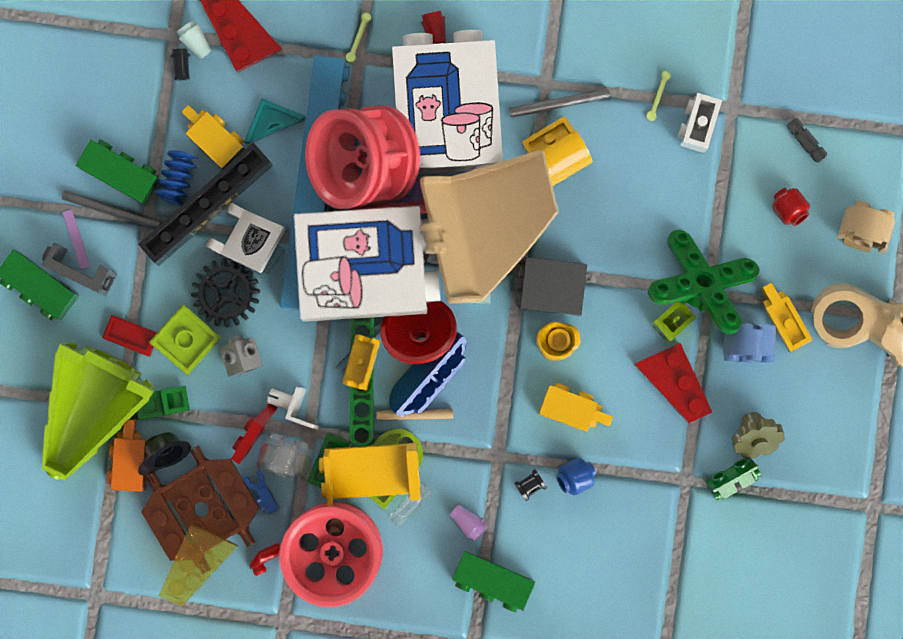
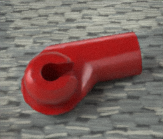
[249,543,280,576]

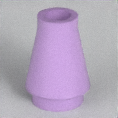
[449,504,488,541]

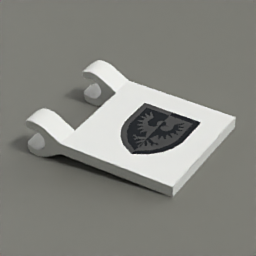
[206,202,286,273]

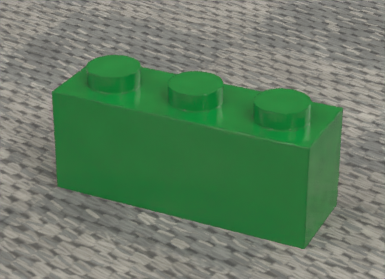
[75,139,160,206]
[0,249,79,321]
[452,550,535,613]

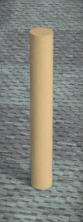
[377,408,453,420]

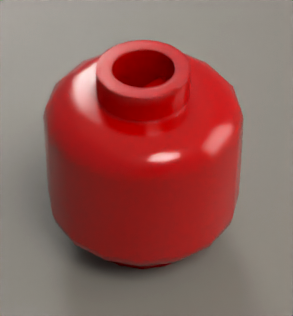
[772,188,810,226]

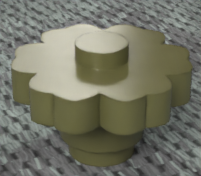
[732,412,785,459]

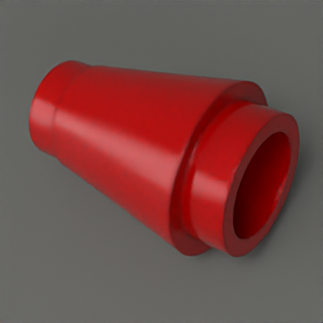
[421,11,446,44]

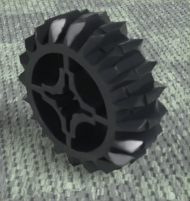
[191,258,260,328]

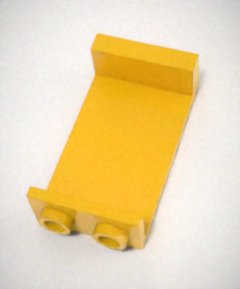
[319,443,421,506]

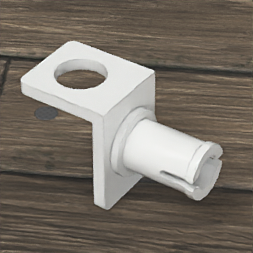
[267,386,319,430]

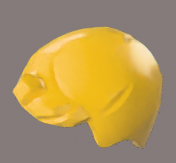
[536,321,581,361]

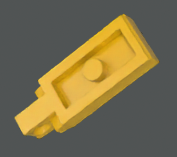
[760,283,813,352]

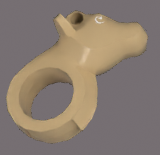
[811,283,903,367]

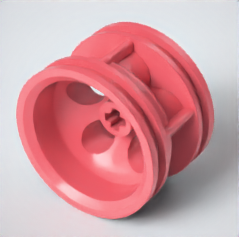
[305,105,420,209]
[279,502,383,607]

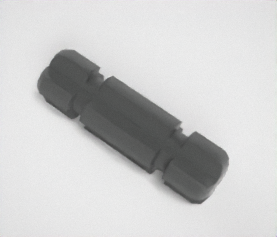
[787,118,827,163]

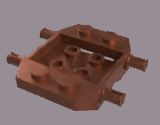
[141,445,259,574]

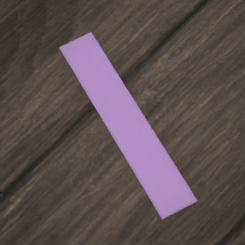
[62,209,90,269]

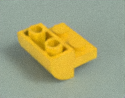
[521,116,593,186]

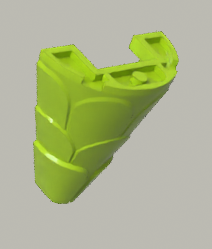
[42,342,154,480]

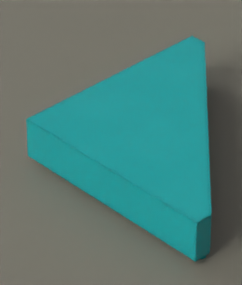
[244,99,306,144]

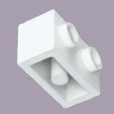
[678,93,722,153]

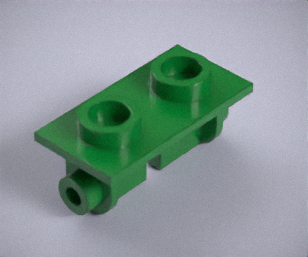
[705,458,761,500]

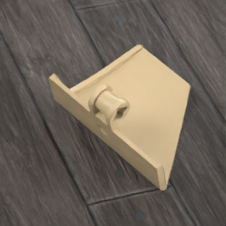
[419,150,558,304]

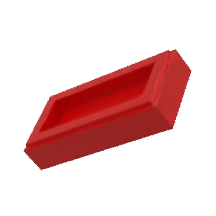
[102,315,157,357]

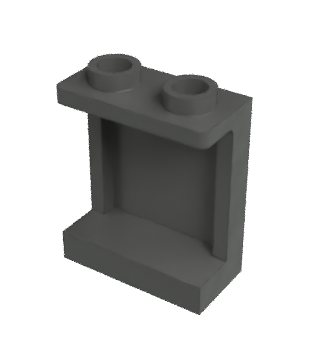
[42,243,117,296]
[516,257,587,317]

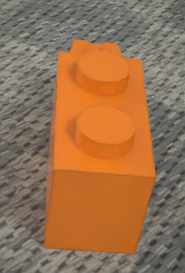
[107,419,148,492]

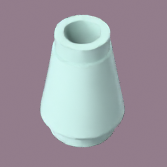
[177,20,212,60]

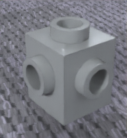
[220,335,263,377]

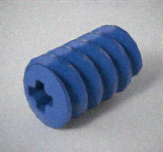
[155,150,199,206]

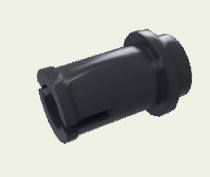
[170,48,191,81]

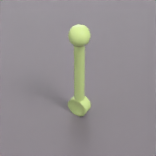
[346,13,371,63]
[646,71,671,121]

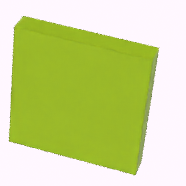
[149,304,221,376]

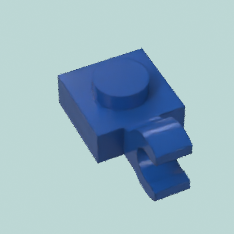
[244,471,280,514]

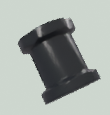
[514,469,548,501]

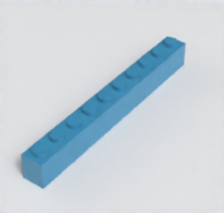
[280,55,350,311]

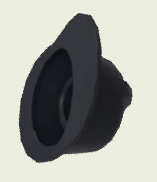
[138,432,191,475]

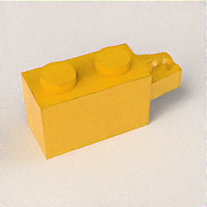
[182,105,245,170]
[538,383,613,432]

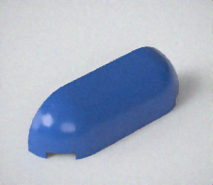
[389,332,467,417]

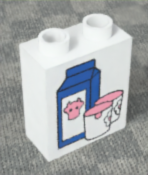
[392,30,503,175]
[294,206,440,322]

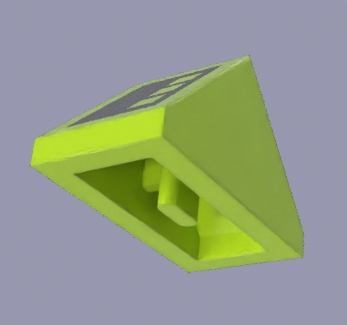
[651,301,697,343]

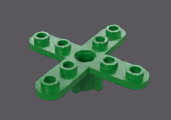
[648,230,760,334]

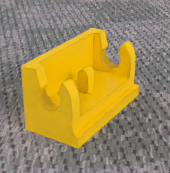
[342,334,381,391]

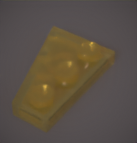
[159,524,238,606]

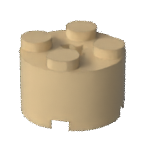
[837,201,895,253]

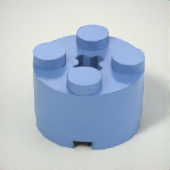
[723,324,776,363]

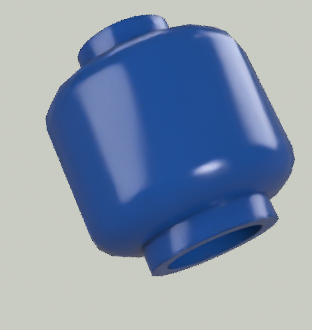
[556,458,596,495]

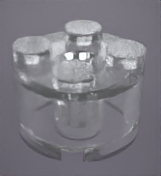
[255,433,313,482]

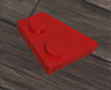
[231,404,278,465]

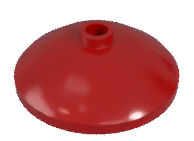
[380,301,457,364]

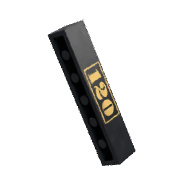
[138,143,273,266]

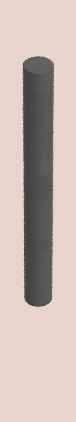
[509,88,610,118]
[62,190,161,229]

